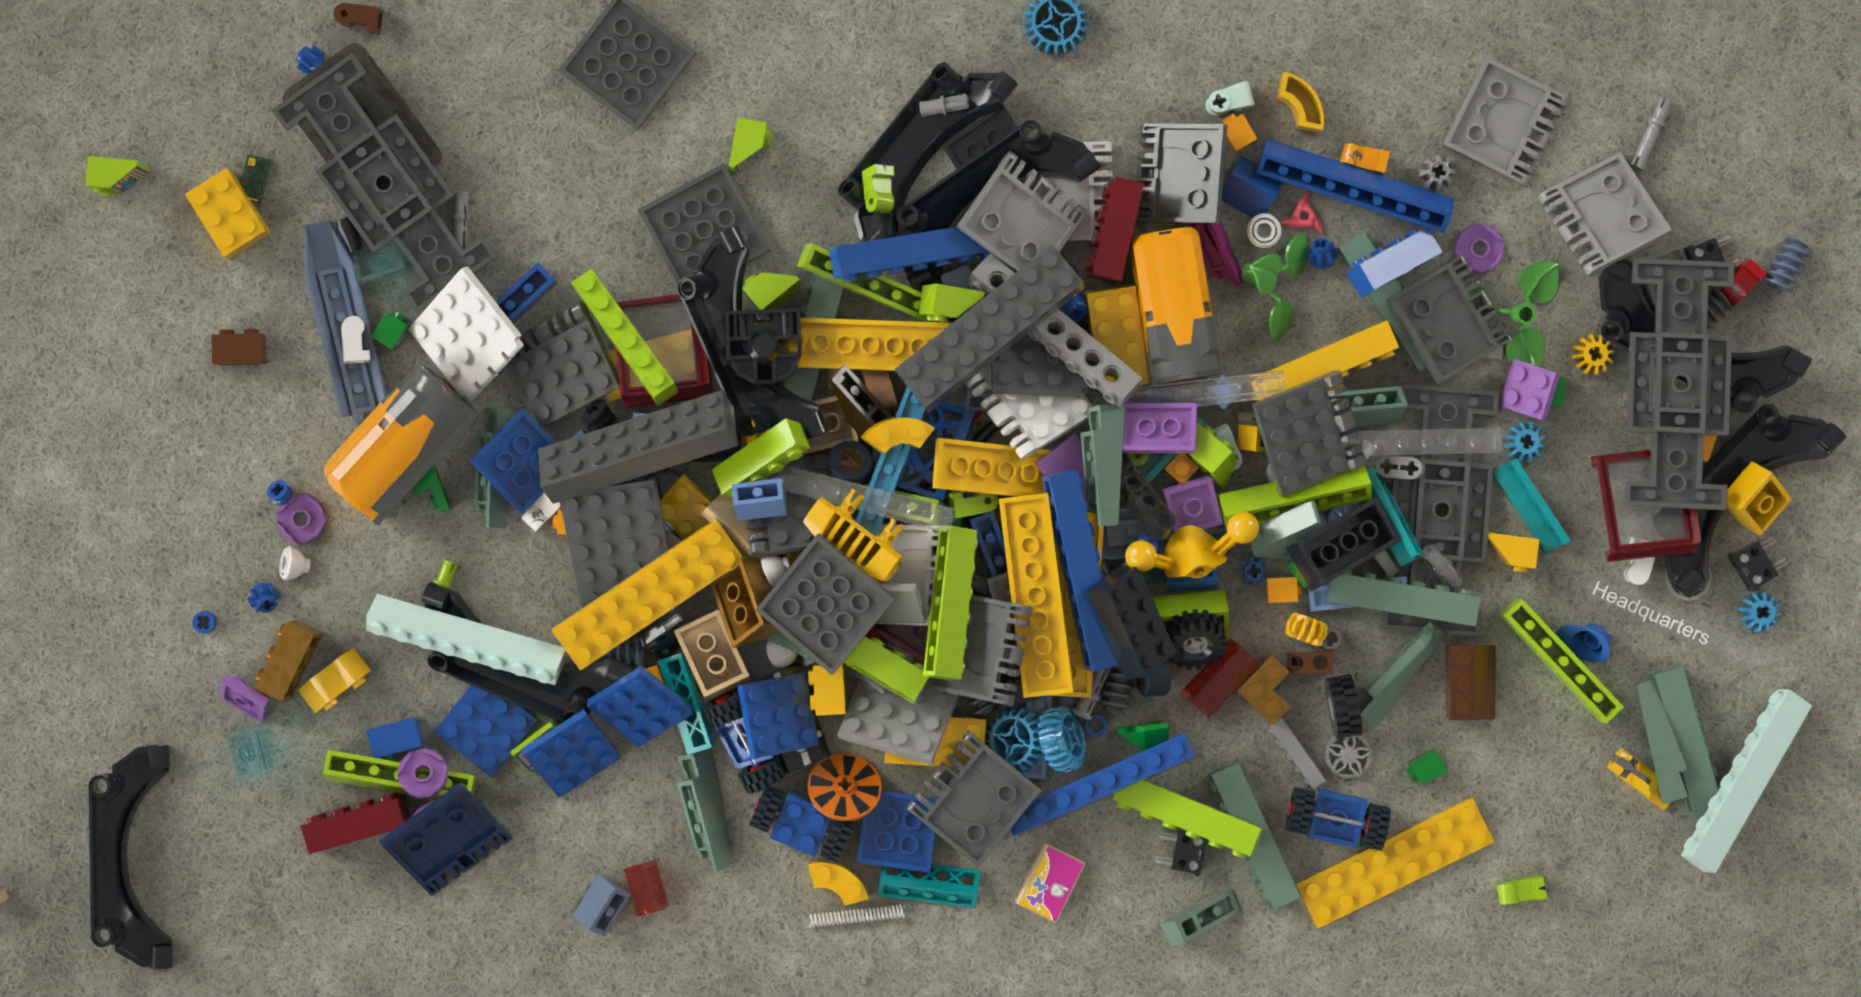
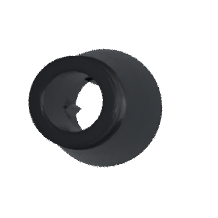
[335,217,363,253]

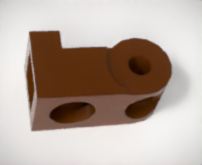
[334,3,383,35]
[1287,650,1333,674]

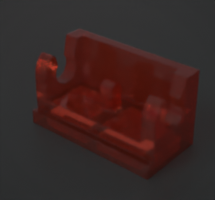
[624,859,669,917]

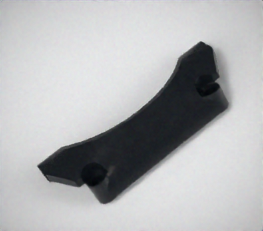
[838,62,1018,242]
[897,120,1102,292]
[677,226,829,440]
[1599,258,1812,413]
[1652,404,1847,598]
[422,582,634,723]
[88,745,173,969]

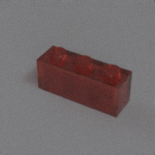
[1181,638,1259,718]

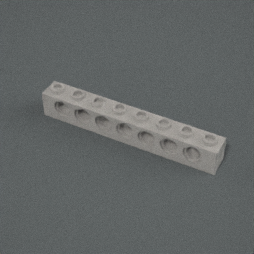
[969,253,1142,408]

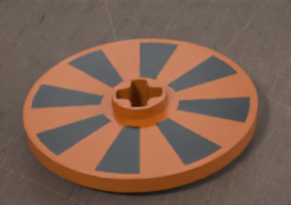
[807,753,882,821]

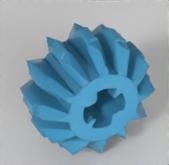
[1504,421,1546,463]
[1738,591,1782,633]

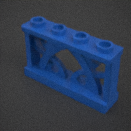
[896,401,976,504]

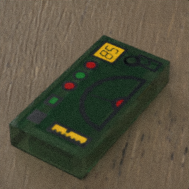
[240,154,272,208]

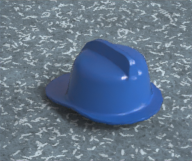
[1555,623,1612,663]

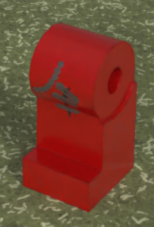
[1719,259,1767,307]

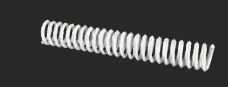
[809,904,906,928]

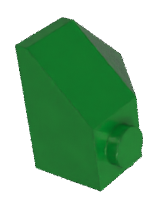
[1116,720,1169,752]

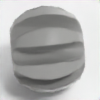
[1419,155,1455,191]

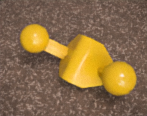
[1125,512,1259,578]

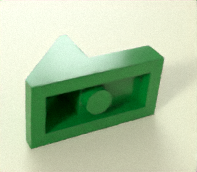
[413,464,452,512]

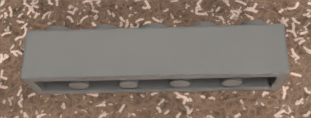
[1268,717,1326,790]

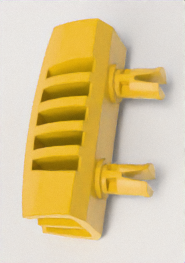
[803,489,905,583]

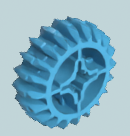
[1023,0,1089,56]
[1038,705,1086,773]
[985,707,1045,773]

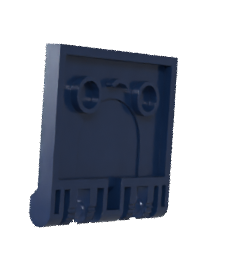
[379,782,513,896]

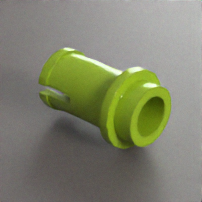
[433,560,459,589]

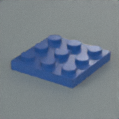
[469,409,555,514]
[587,666,693,747]
[738,672,819,760]
[434,685,538,778]
[521,709,621,798]
[857,791,938,873]

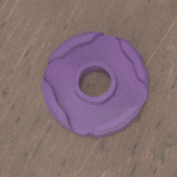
[1455,224,1504,273]
[277,494,327,543]
[398,748,448,799]

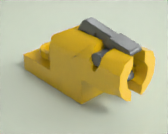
[1607,748,1671,811]

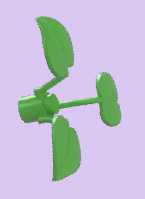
[1241,234,1309,343]
[1464,262,1559,366]

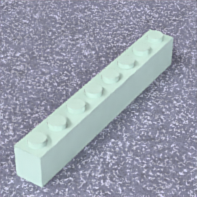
[366,594,566,685]
[1681,689,1812,873]

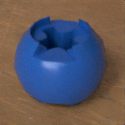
[1059,293,1088,322]

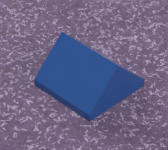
[1222,156,1283,218]

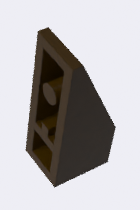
[829,364,893,442]

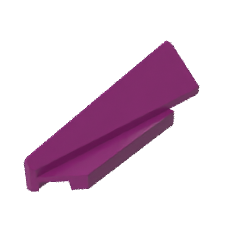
[1186,221,1244,286]

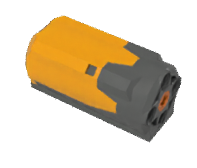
[1129,227,1222,386]
[324,363,478,526]

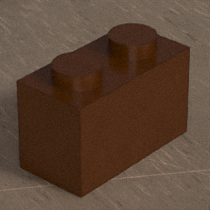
[212,329,266,365]

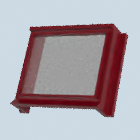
[616,294,713,408]
[1591,450,1701,563]

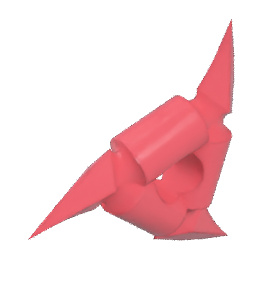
[1279,190,1324,236]

